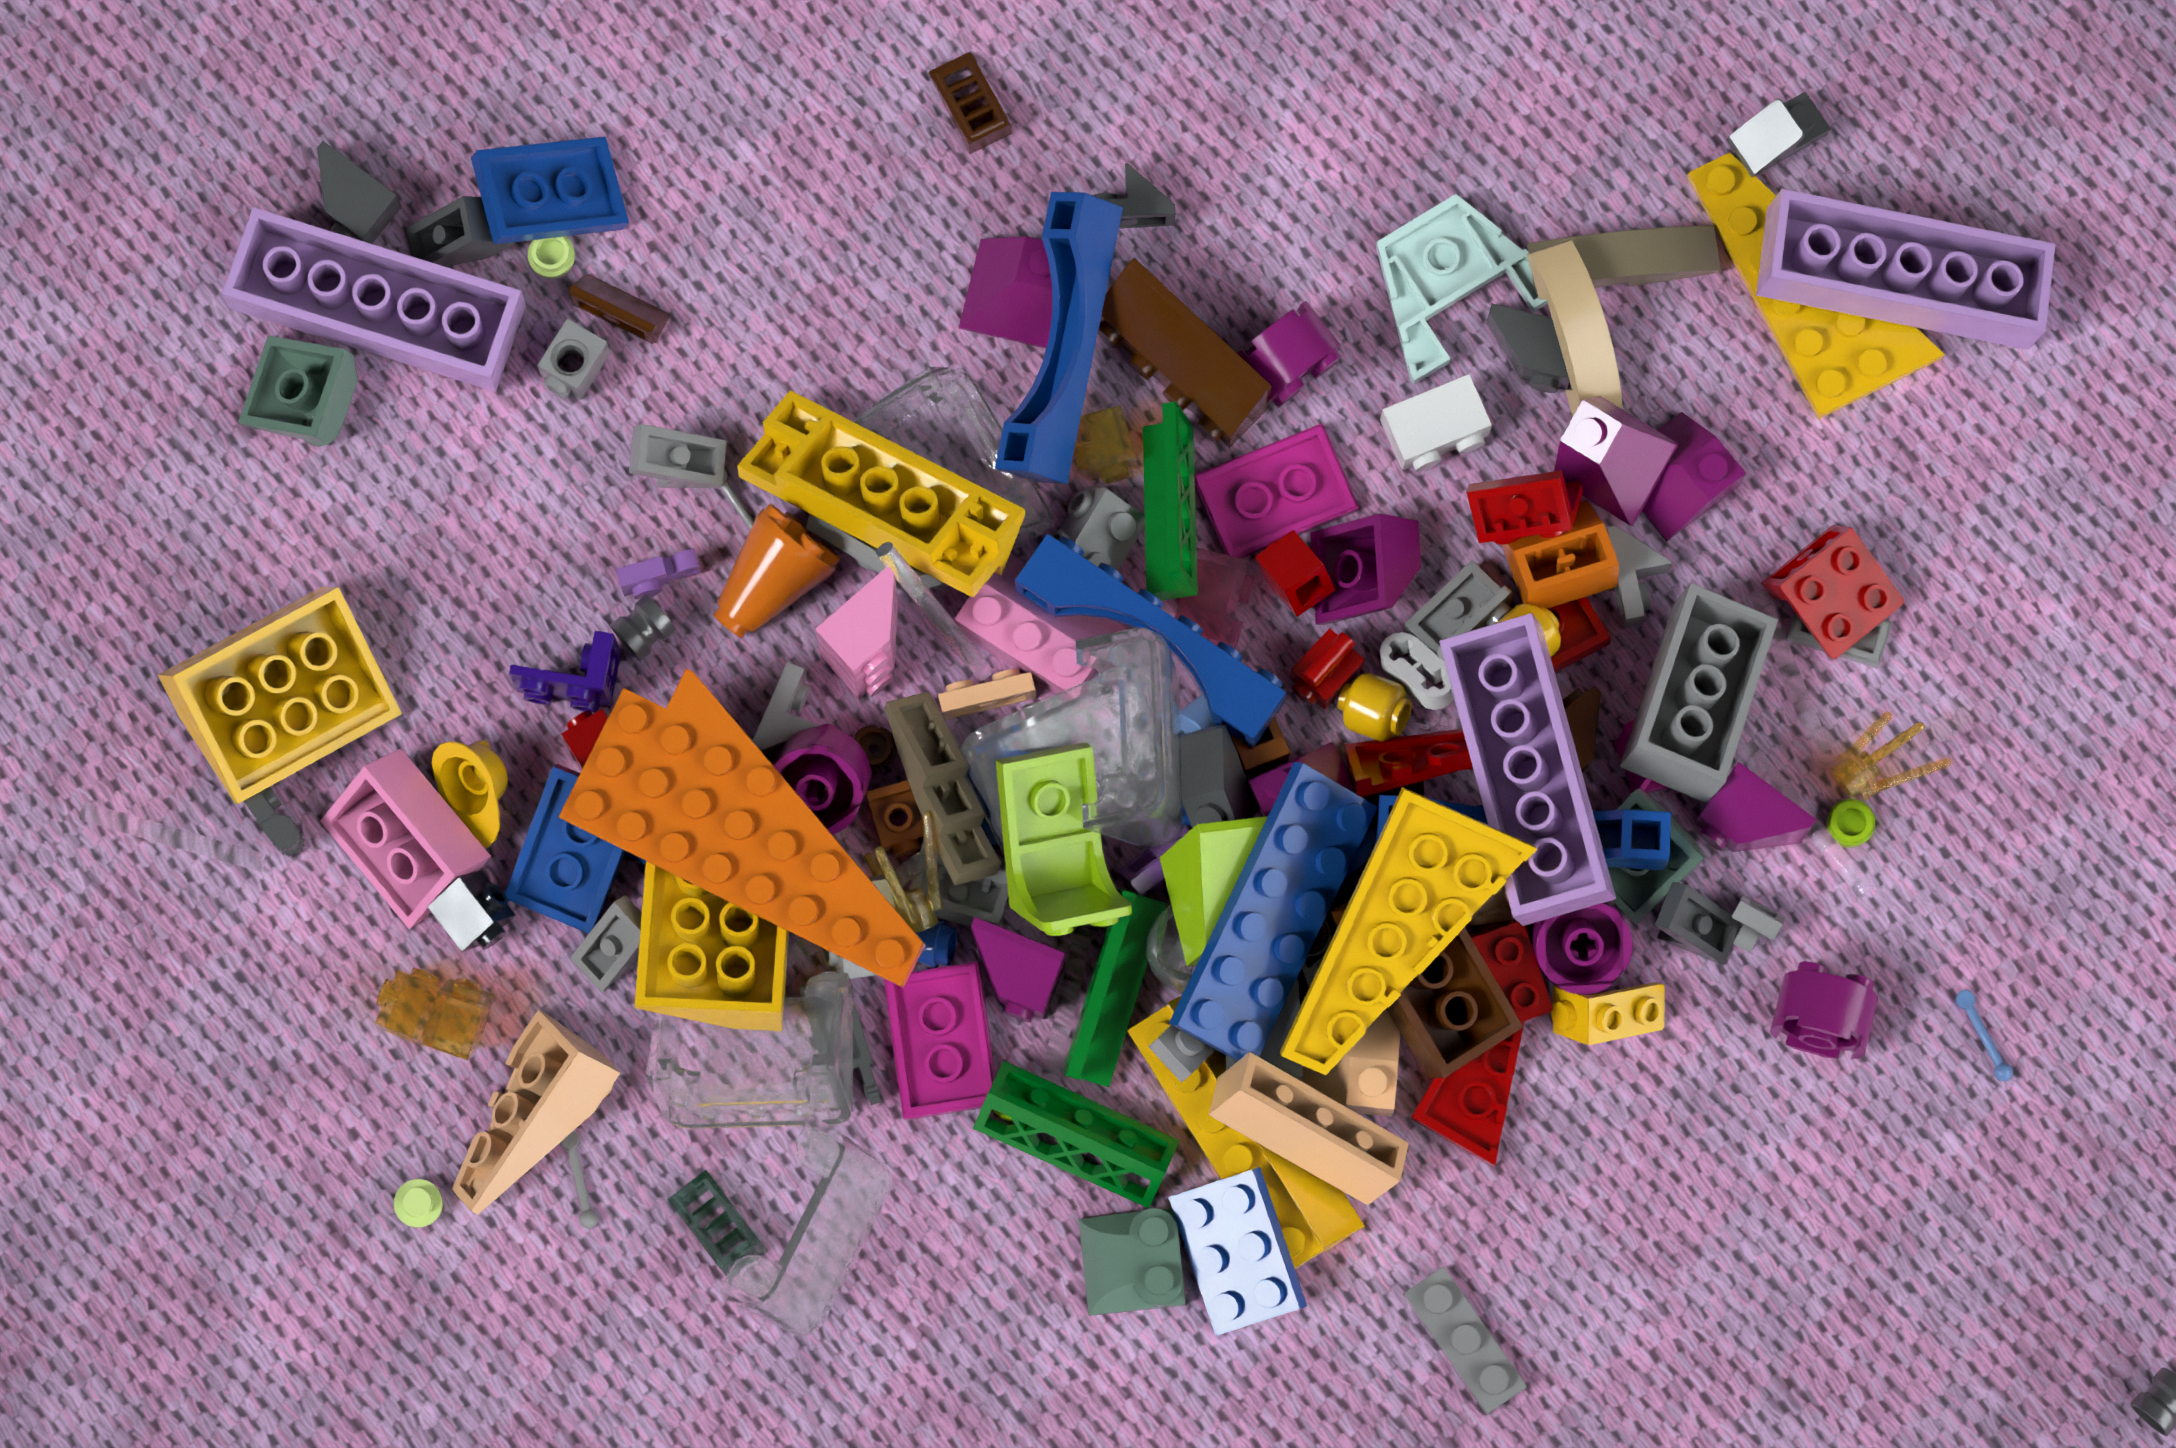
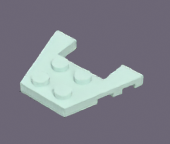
[1376,194,1548,385]

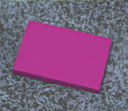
[1195,423,1359,564]
[884,962,996,1120]

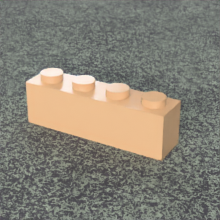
[1209,1052,1409,1205]

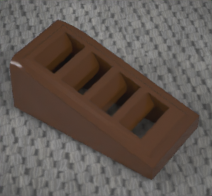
[928,52,1012,154]

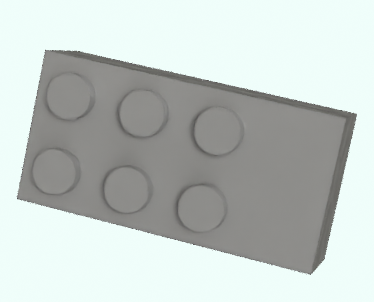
[1619,583,1778,803]

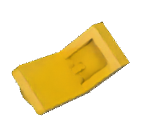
[1551,982,1665,1045]

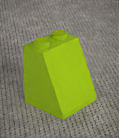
[1159,816,1268,966]

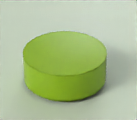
[1826,799,1875,848]

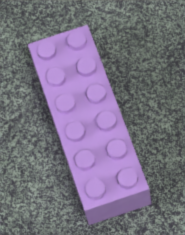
[1756,189,2055,350]
[221,207,526,392]
[1439,613,1616,926]

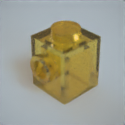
[1073,405,1137,484]
[375,968,447,1047]
[422,978,495,1060]

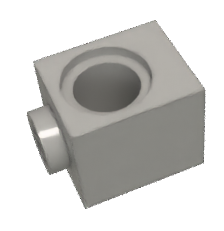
[537,318,611,400]

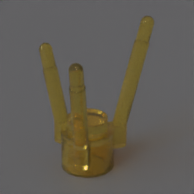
[1830,711,1952,801]
[864,811,944,933]

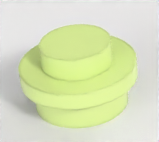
[528,236,575,279]
[394,1179,443,1228]

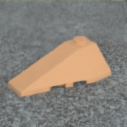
[452,1009,620,1215]
[1301,1009,1400,1117]

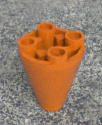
[713,504,841,638]

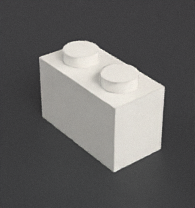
[1380,374,1492,472]

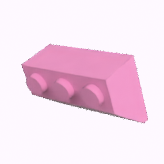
[954,554,1126,706]
[815,566,899,699]
[320,748,491,930]

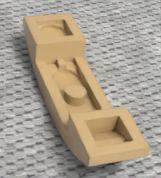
[1526,240,1623,417]

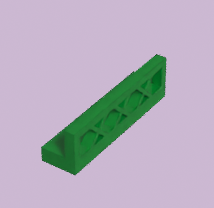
[1143,401,1198,601]
[1062,889,1166,1088]
[973,1060,1180,1209]

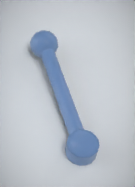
[1955,990,2013,1082]

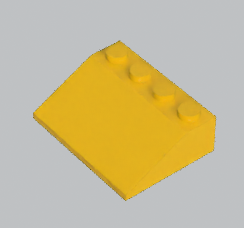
[158,586,402,804]
[635,861,789,1031]

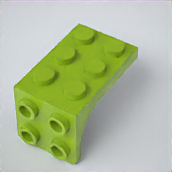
[996,742,1132,936]

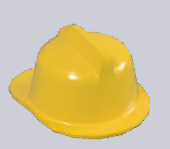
[431,740,508,848]

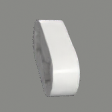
[1380,632,1454,710]

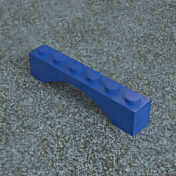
[995,192,1123,484]
[1015,533,1286,749]
[1375,795,1671,870]

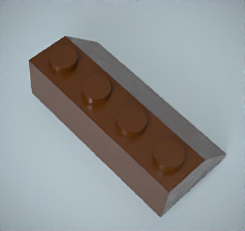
[1098,258,1272,448]
[1329,900,1523,1078]

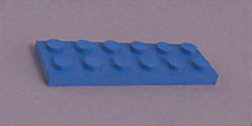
[1169,762,1378,1061]

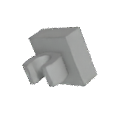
[1732,894,1785,953]

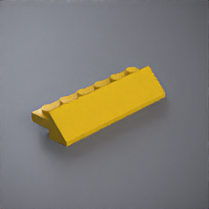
[737,390,1025,598]
[1127,996,1365,1269]

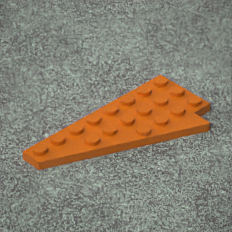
[559,668,925,988]

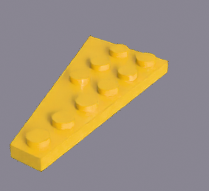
[1687,152,1945,420]
[1280,787,1537,1075]

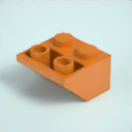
[1502,500,1619,609]

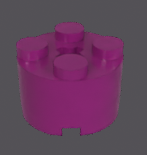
[1237,301,1341,408]
[774,724,872,835]
[1529,901,1633,994]
[1770,961,1878,1059]

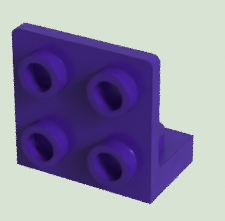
[509,631,622,713]

